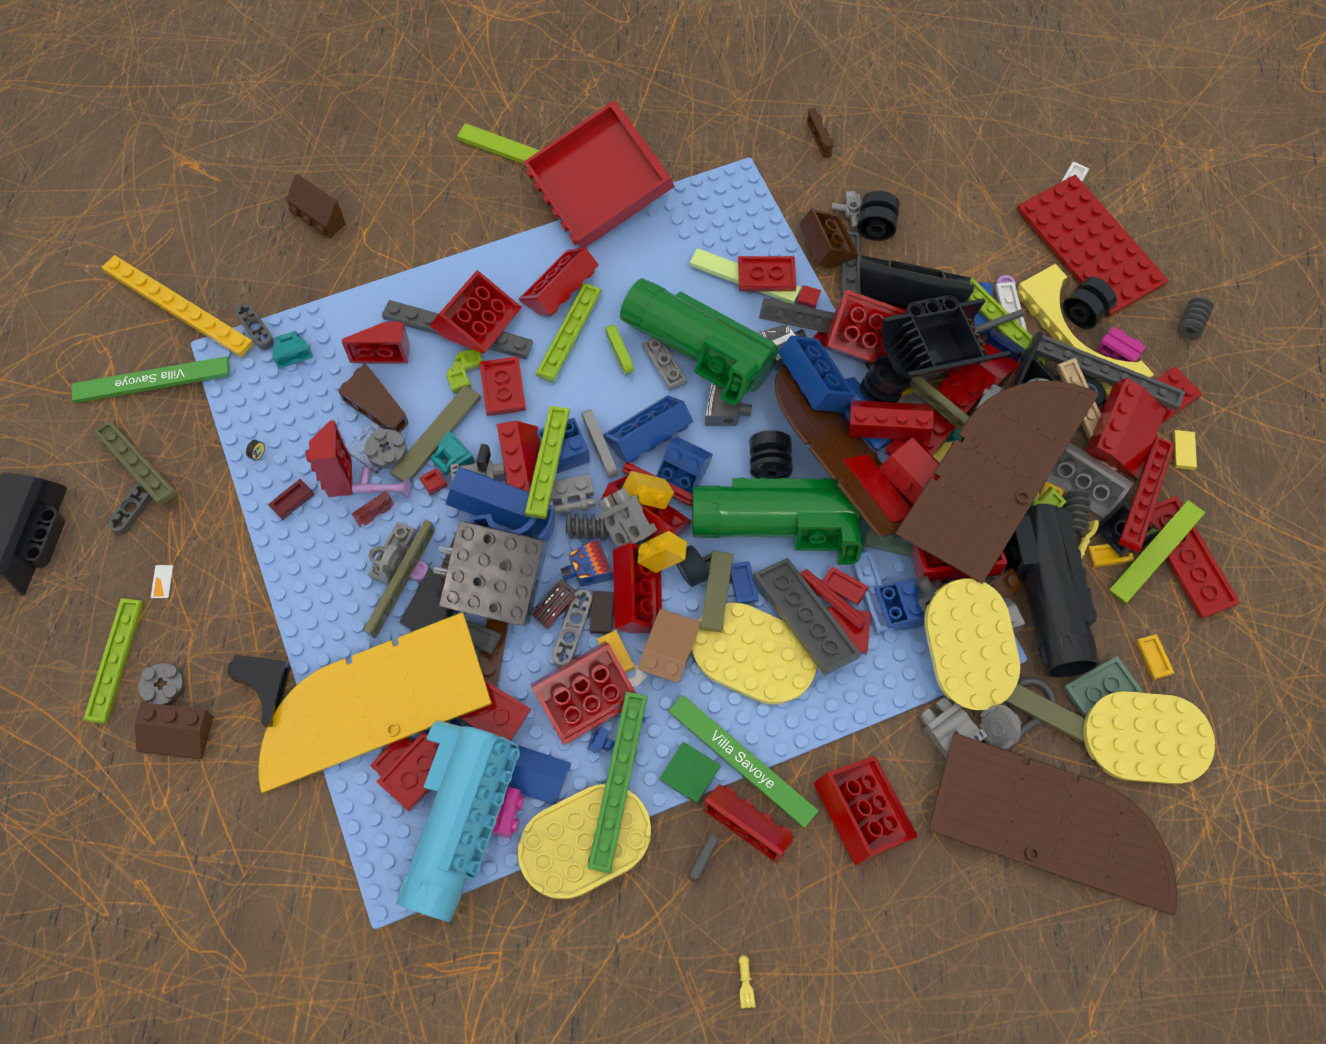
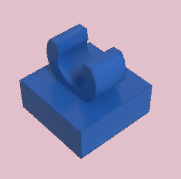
[587,727,615,753]

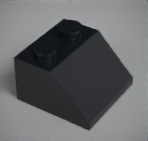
[1097,499,1160,558]

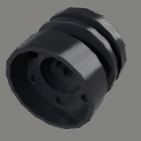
[859,355,911,403]
[749,430,793,479]

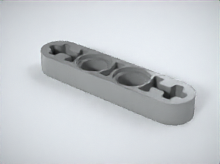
[581,409,618,479]
[553,589,592,667]

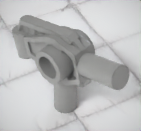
[831,191,861,230]

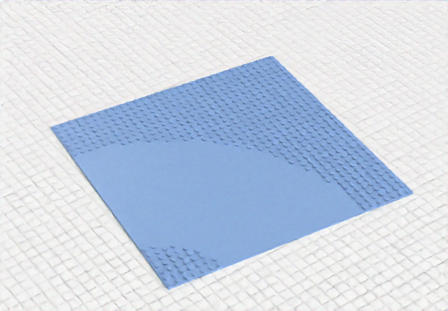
[191,158,1027,929]

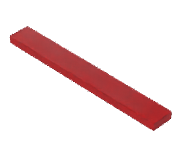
[1118,436,1175,552]

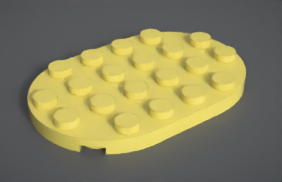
[924,579,1020,710]
[692,603,817,705]
[1083,691,1215,784]
[518,784,651,899]

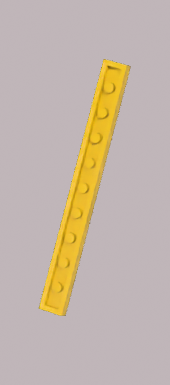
[101,255,254,358]

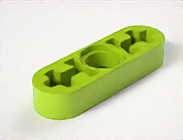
[605,324,634,375]

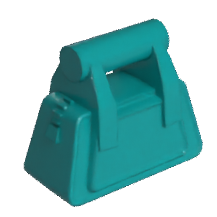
[273,331,313,369]
[430,431,476,475]

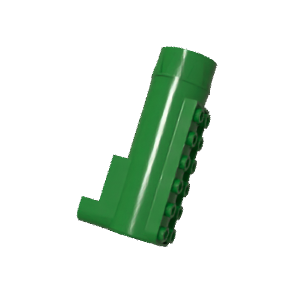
[620,278,778,405]
[692,478,863,565]

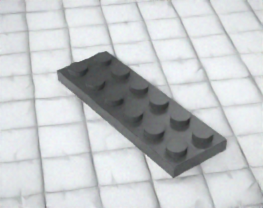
[752,558,861,676]

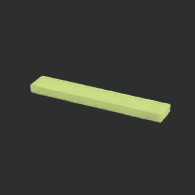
[690,248,801,304]

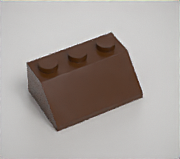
[286,173,346,238]
[799,208,859,268]
[135,702,214,759]

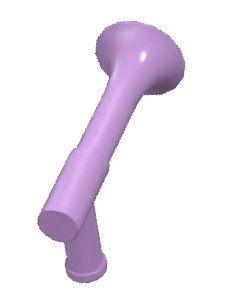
[352,466,411,498]

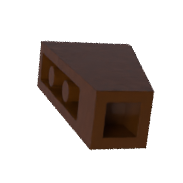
[338,363,409,433]

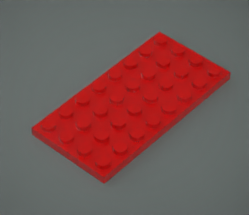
[1016,174,1169,318]

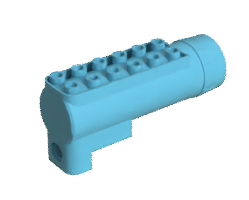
[396,721,520,922]

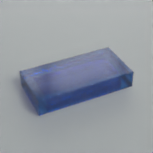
[985,328,1025,362]

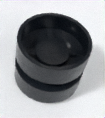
[857,191,900,241]
[1063,277,1117,329]

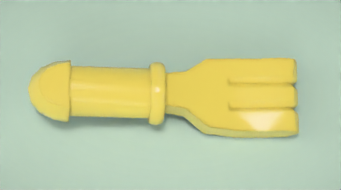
[1078,520,1099,558]
[738,955,756,1009]

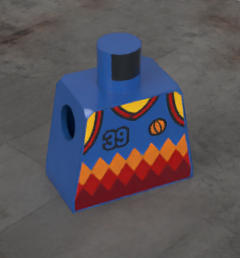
[560,538,613,586]

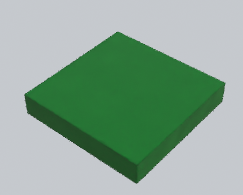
[659,742,721,804]

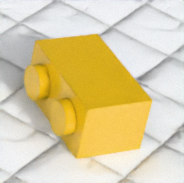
[622,471,674,509]
[638,531,687,573]

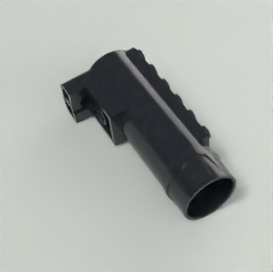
[1004,504,1100,678]

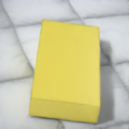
[1173,430,1197,470]

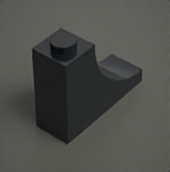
[228,655,290,728]

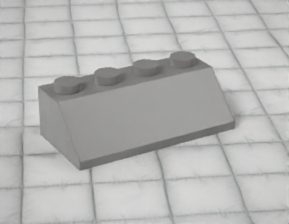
[1046,442,1134,518]

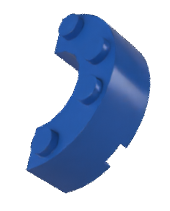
[470,505,555,540]

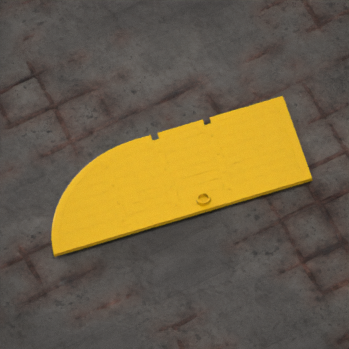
[258,612,492,794]

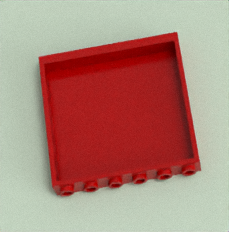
[524,100,675,248]

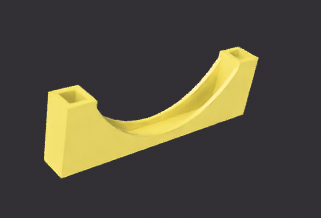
[1017,264,1154,401]

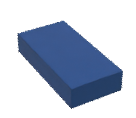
[730,561,759,604]

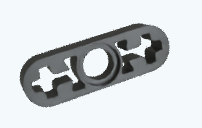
[235,303,274,350]
[108,483,152,535]

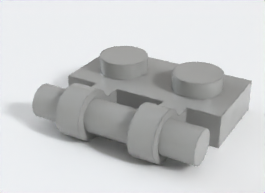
[552,474,596,514]

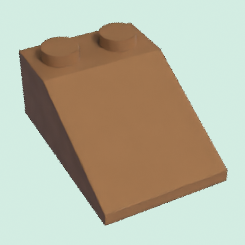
[637,609,701,684]

